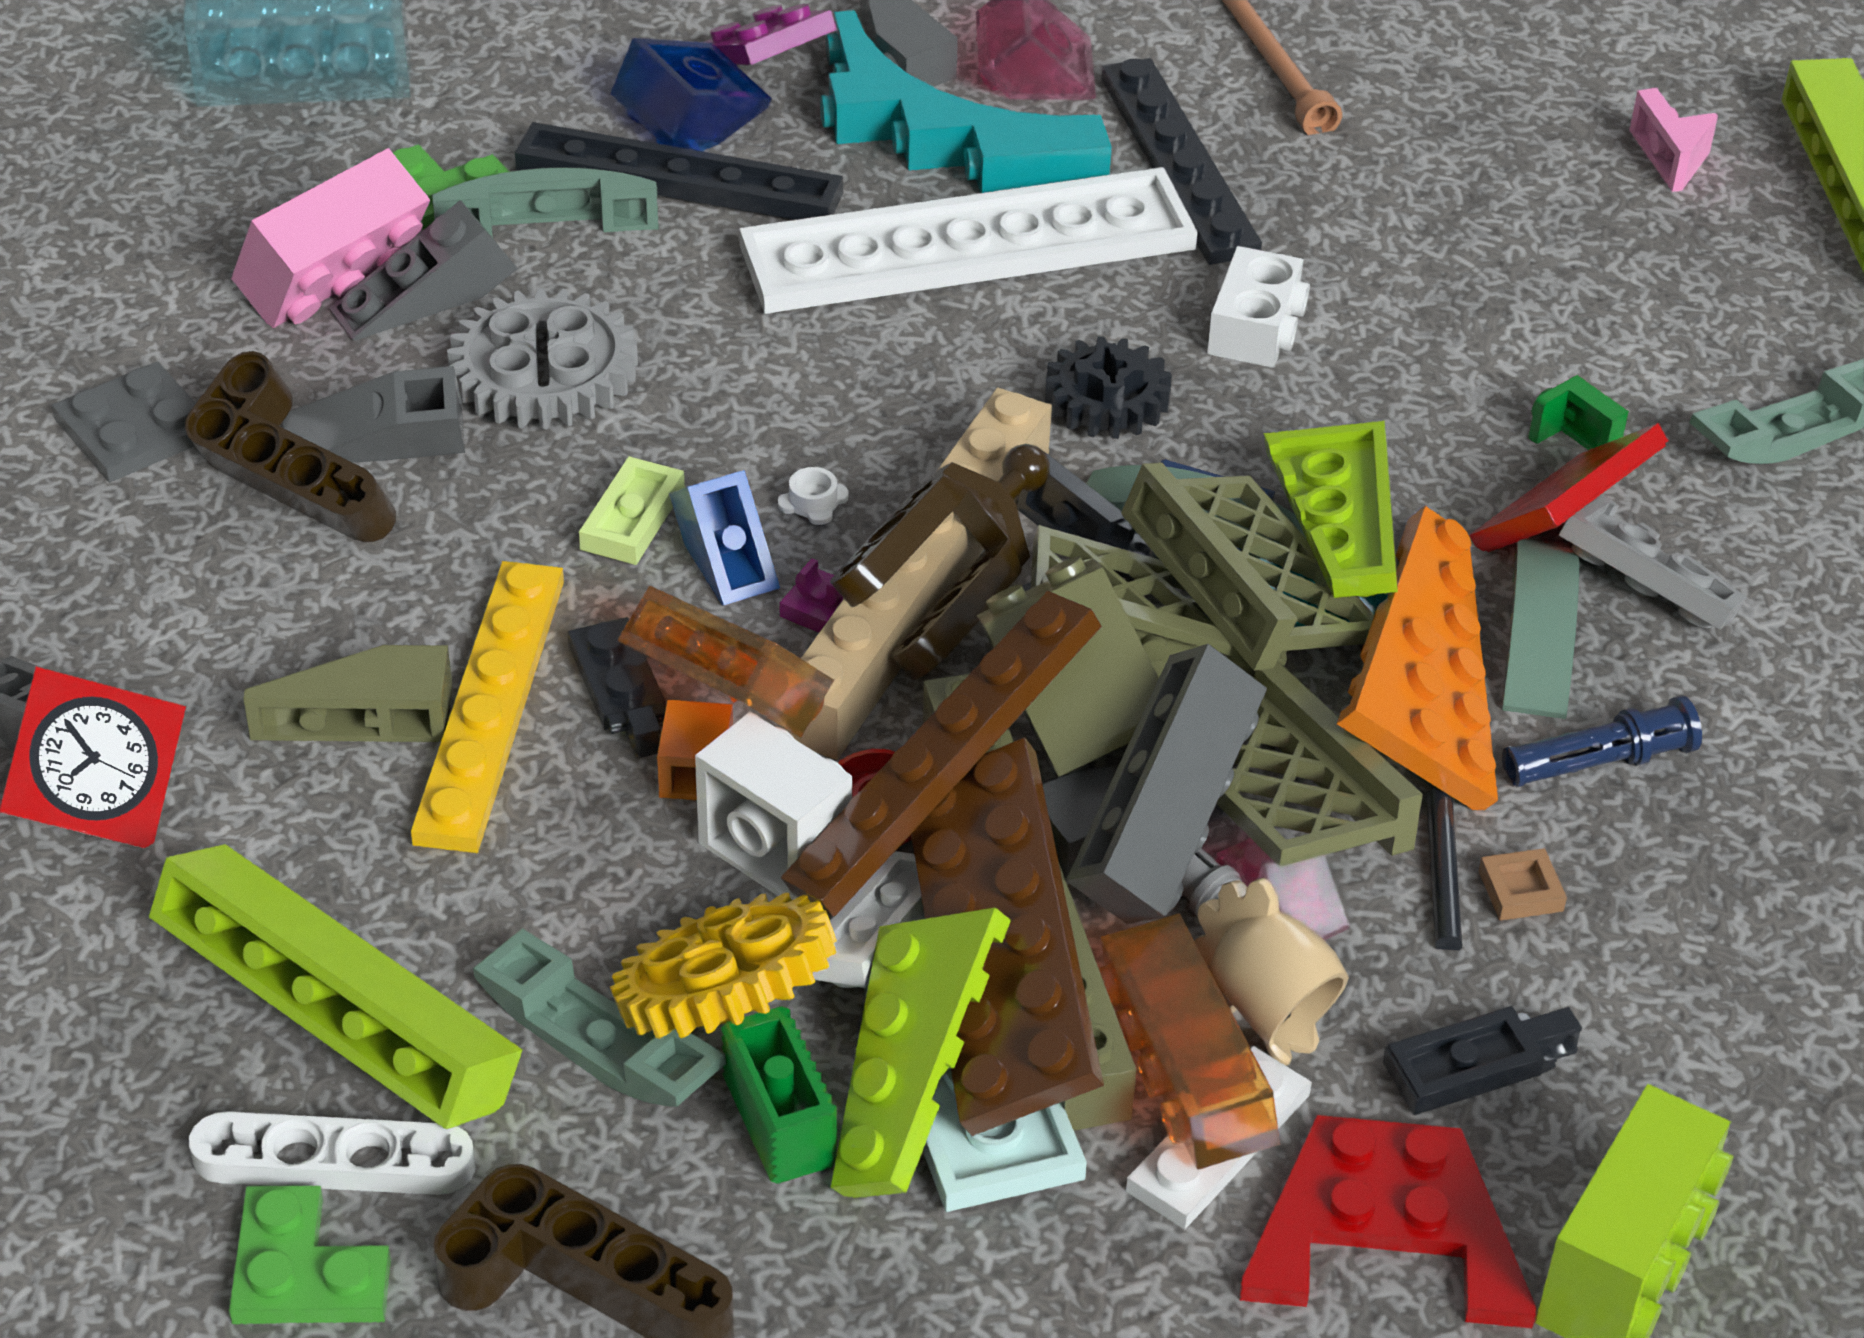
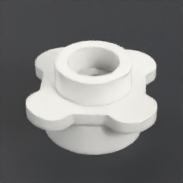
[778,467,848,525]

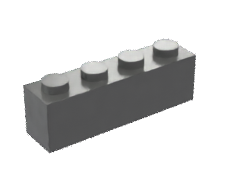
[1066,644,1267,924]

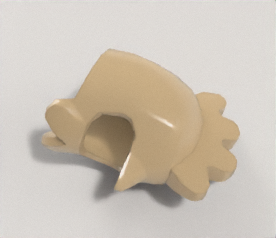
[1193,878,1349,1066]

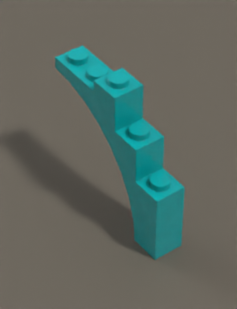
[820,10,1112,193]

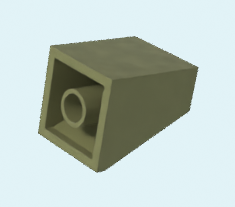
[977,556,1159,777]

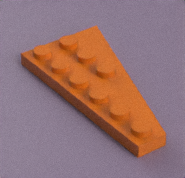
[1337,506,1498,810]

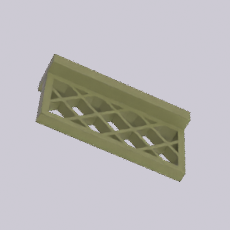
[1121,463,1374,671]
[1031,525,1287,679]
[1216,662,1422,867]

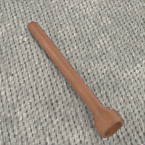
[1222,0,1342,135]

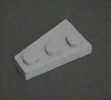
[1559,494,1747,630]

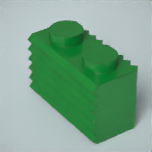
[720,1006,837,1184]

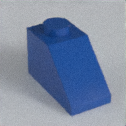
[669,470,780,606]

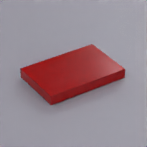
[1469,423,1668,552]

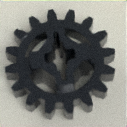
[1045,336,1172,439]

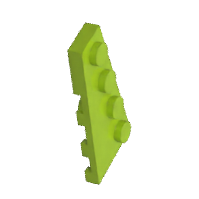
[1264,421,1398,598]
[831,908,1011,1198]

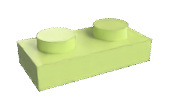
[579,456,685,565]

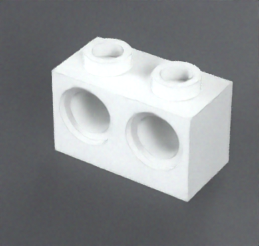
[1207,246,1310,368]

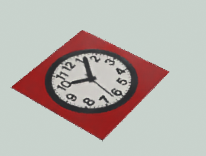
[0,666,186,848]

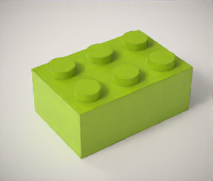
[1535,1083,1733,1338]

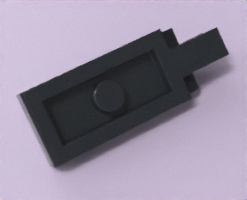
[1017,452,1160,581]
[567,617,666,759]
[1383,1006,1582,1116]

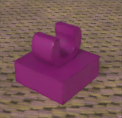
[779,558,844,633]

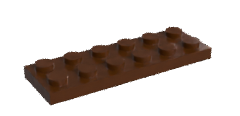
[911,737,1104,1136]

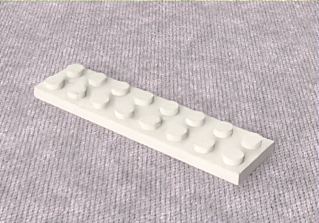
[739,167,1197,314]

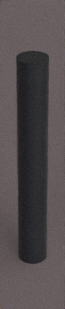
[1426,787,1463,951]

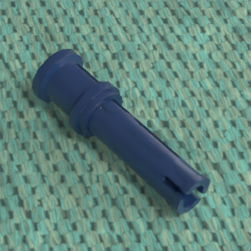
[1502,695,1702,788]

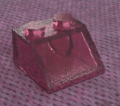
[975,0,1096,100]

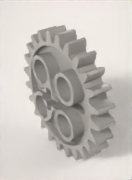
[447,288,638,429]

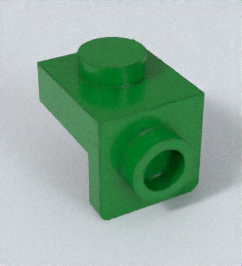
[1528,375,1629,450]

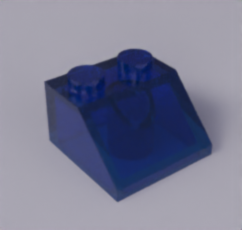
[610,38,772,151]

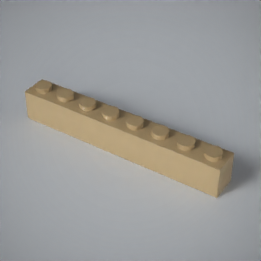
[779,387,1052,760]

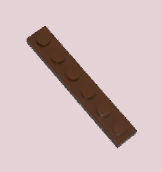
[780,590,1102,918]

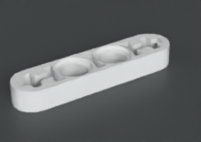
[189,1112,475,1195]

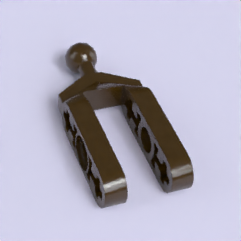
[830,444,1050,680]

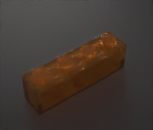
[617,585,834,738]
[1098,913,1280,1170]

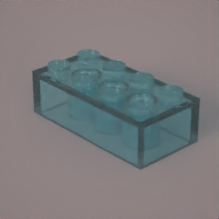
[184,0,411,107]

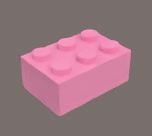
[231,148,430,328]

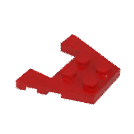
[1240,1115,1536,1329]

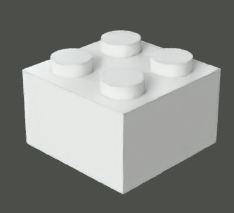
[695,711,852,900]

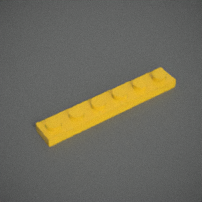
[411,561,564,853]

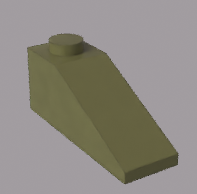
[243,645,453,742]

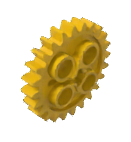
[610,892,837,1039]

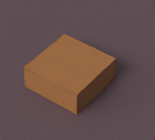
[1479,848,1567,921]

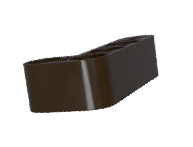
[185,351,396,542]
[433,1164,734,1338]

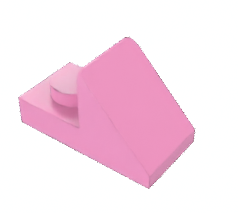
[1629,88,1718,192]

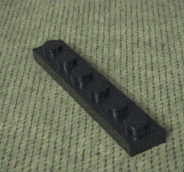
[1101,58,1262,265]
[514,122,843,220]

